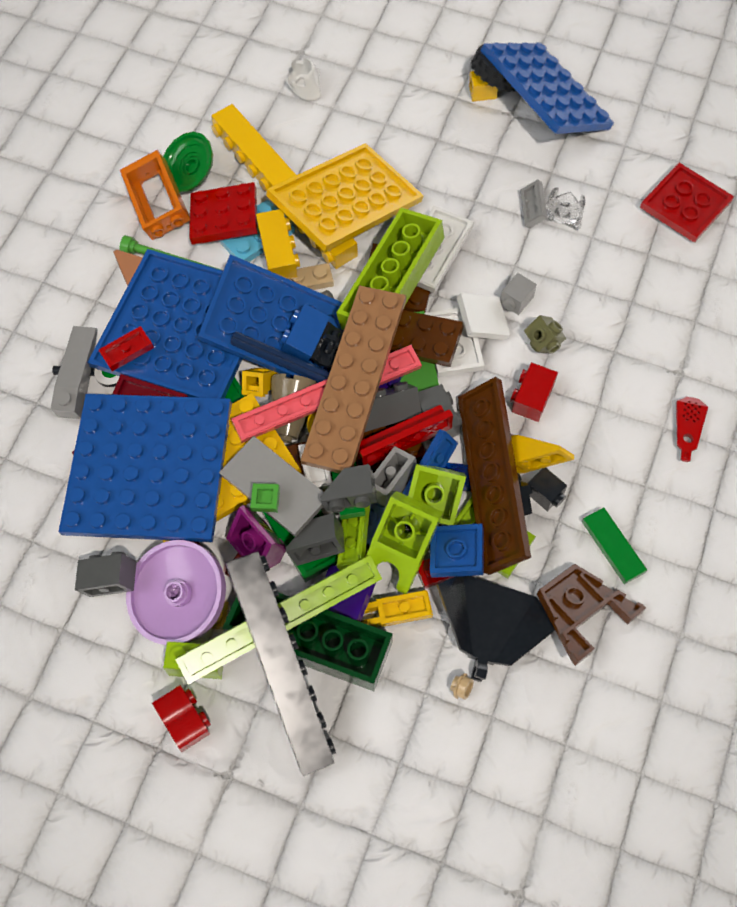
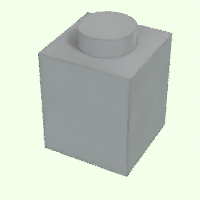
[500,273,537,315]

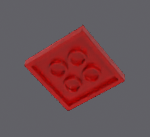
[640,162,734,243]
[189,182,258,245]

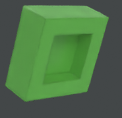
[250,483,280,512]

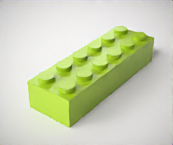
[336,208,444,330]

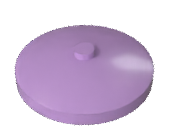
[126,540,226,645]

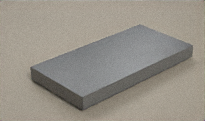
[219,436,324,537]

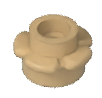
[451,673,474,700]

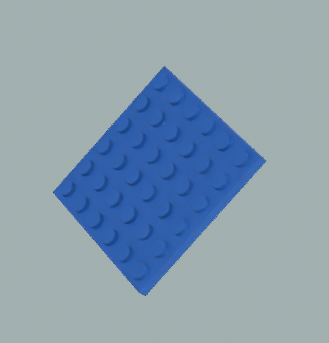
[87,249,243,398]
[58,394,232,542]

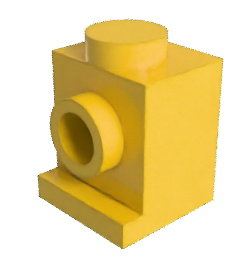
[242,368,278,397]

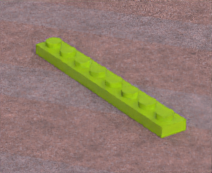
[175,555,382,684]

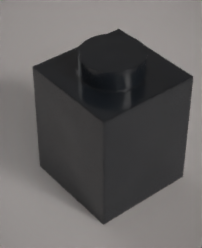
[528,467,567,512]

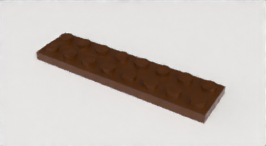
[458,376,532,575]

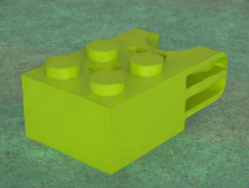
[366,491,444,594]

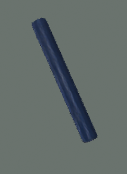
[231,332,330,383]

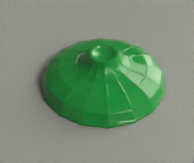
[162,131,214,193]

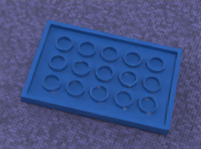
[480,42,614,134]
[197,254,342,383]

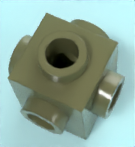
[524,315,567,354]

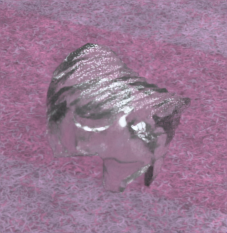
[545,187,585,230]

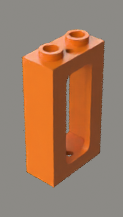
[120,149,190,240]

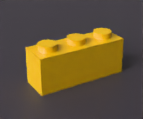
[256,209,300,279]

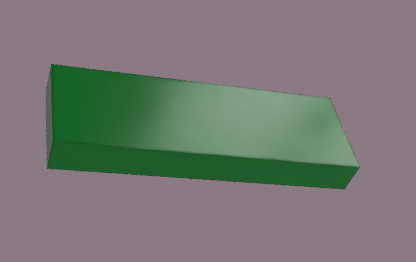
[582,507,647,585]

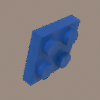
[430,524,484,578]

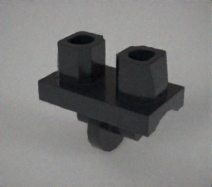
[309,322,344,371]

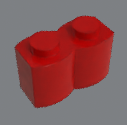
[152,685,211,752]

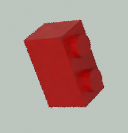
[510,362,558,422]

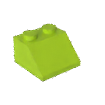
[408,464,466,525]

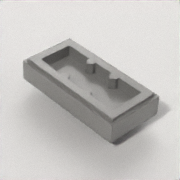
[520,180,547,228]

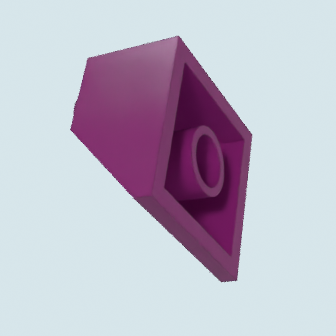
[226,505,286,568]

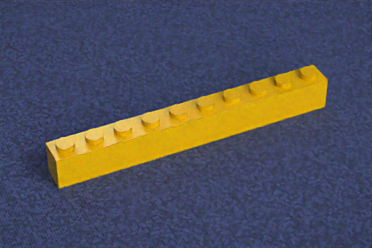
[211,104,358,269]

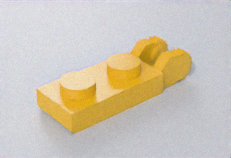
[361,590,433,627]

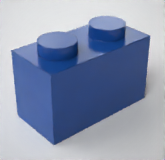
[280,304,330,362]

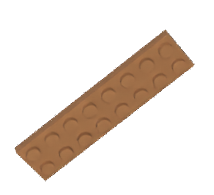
[300,285,406,473]

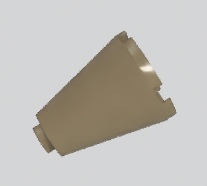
[271,374,317,444]

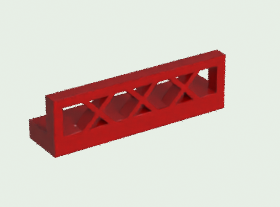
[357,405,453,466]

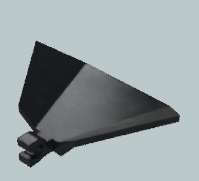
[436,576,555,682]

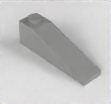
[50,326,98,419]

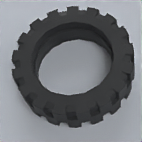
[471,44,516,92]

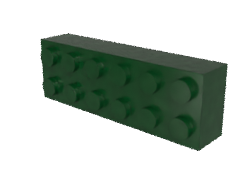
[222,592,393,691]

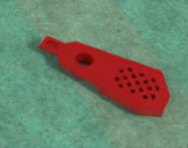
[676,396,708,462]

